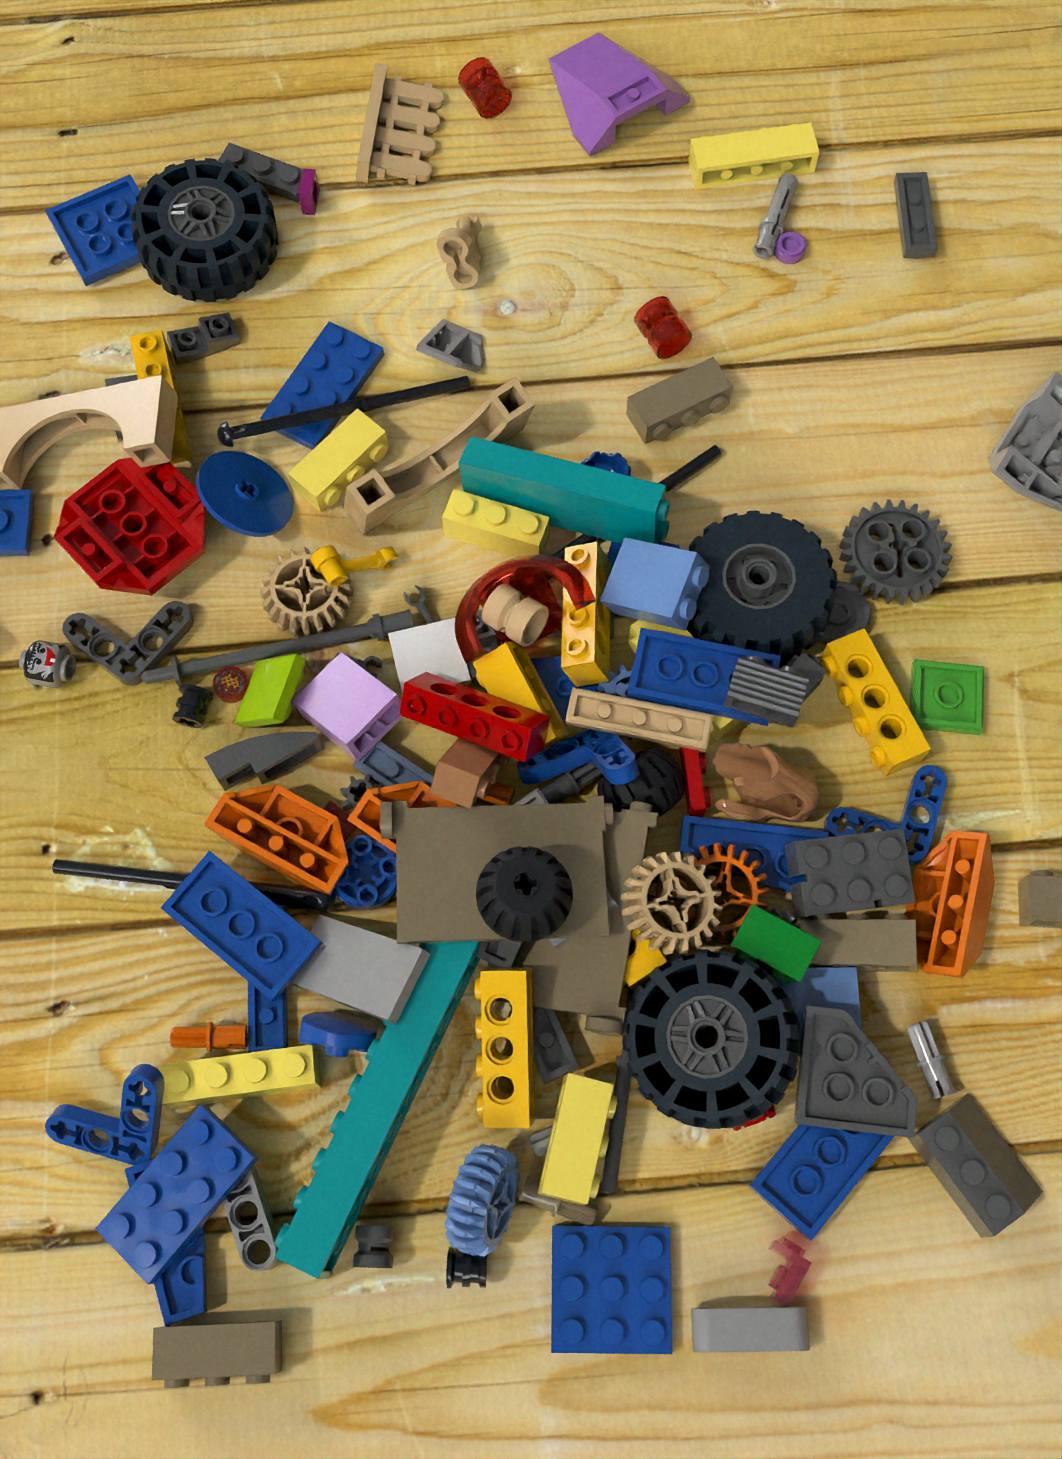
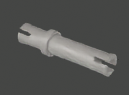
[753,174,798,259]

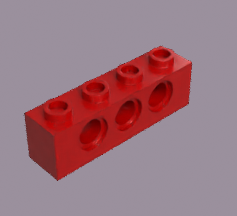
[399,672,550,762]

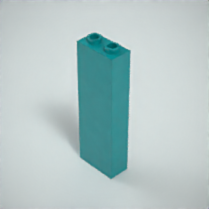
[458,436,670,544]

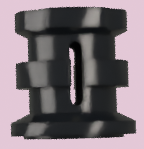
[172,684,213,728]
[446,1247,487,1289]

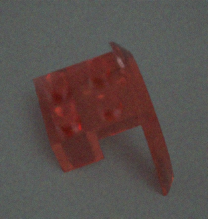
[455,555,596,663]

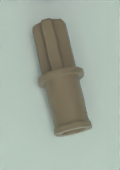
[519,1176,598,1226]

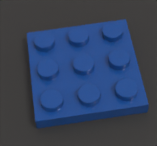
[45,174,141,286]
[551,1226,672,1354]

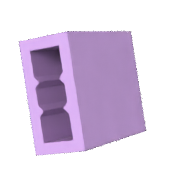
[292,652,403,762]

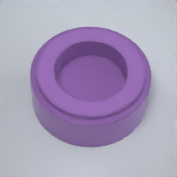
[774,232,807,264]

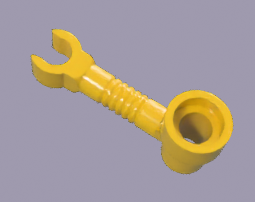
[310,545,399,588]

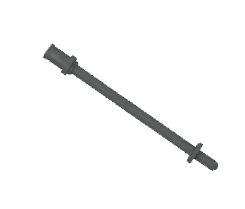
[141,609,414,687]

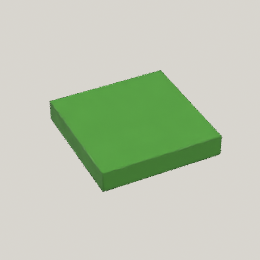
[910,659,984,735]

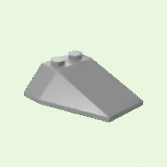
[988,372,1062,512]

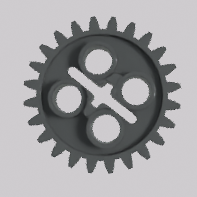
[839,499,952,605]

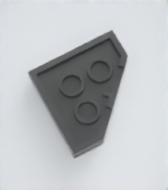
[794,1005,917,1138]

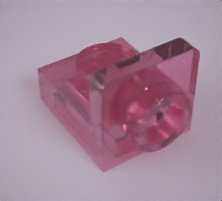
[768,1238,811,1306]

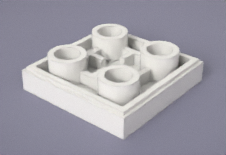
[388,618,471,695]

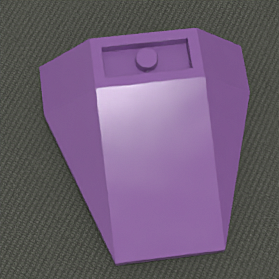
[549,33,690,156]

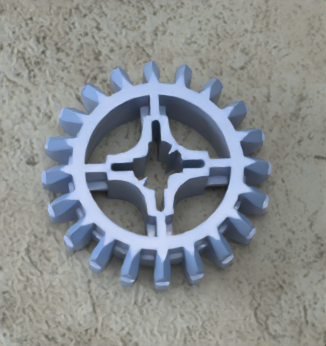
[445,1144,520,1257]

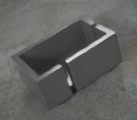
[784,828,915,918]

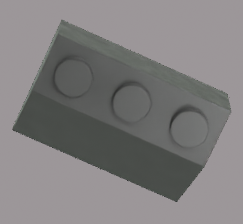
[907,1093,1043,1238]

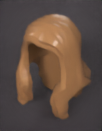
[712,742,819,822]

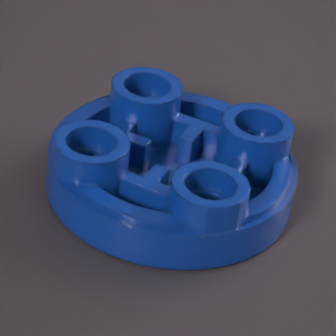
[334,835,397,910]
[298,1012,378,1057]

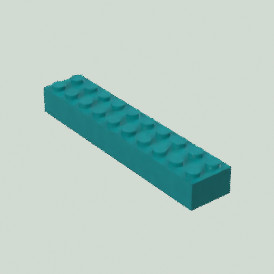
[274,941,481,1279]

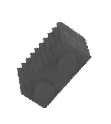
[723,656,809,727]

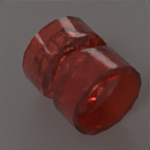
[458,57,512,119]
[634,296,692,359]

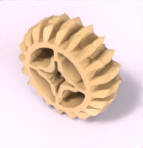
[260,547,353,637]
[620,851,723,955]

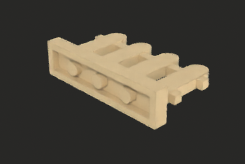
[356,63,444,185]

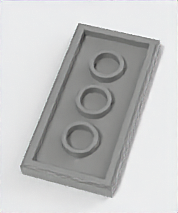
[290,914,430,1025]

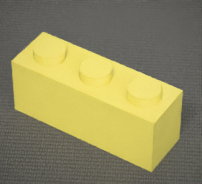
[287,408,389,513]
[442,489,550,564]
[537,1073,617,1205]

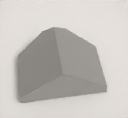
[416,319,484,372]

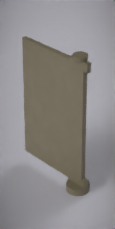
[380,796,613,944]
[488,801,659,1037]

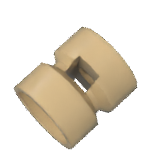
[482,583,549,647]

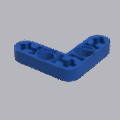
[516,729,640,785]
[824,765,947,866]
[45,1064,164,1165]

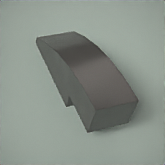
[204,732,324,791]

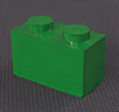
[731,904,822,985]

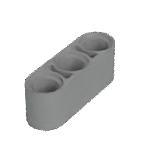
[223,1165,280,1271]
[691,1307,810,1352]

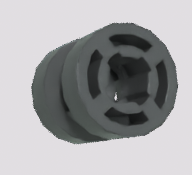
[353,1225,395,1269]

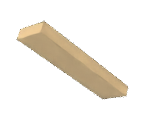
[565,687,713,752]

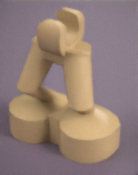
[436,215,482,289]

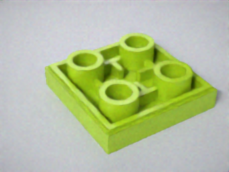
[234,654,306,728]

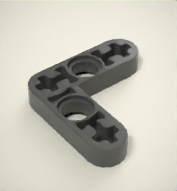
[62,601,194,686]

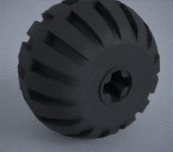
[597,748,685,817]
[476,846,573,943]

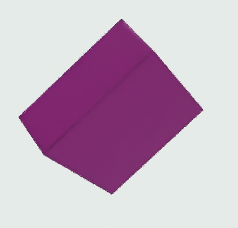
[298,168,320,215]

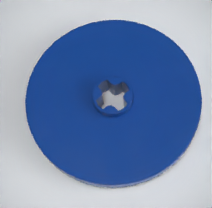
[196,451,293,537]

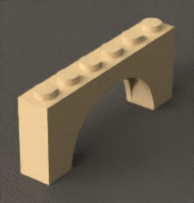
[0,375,178,490]
[344,377,535,535]

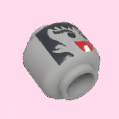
[19,640,76,688]

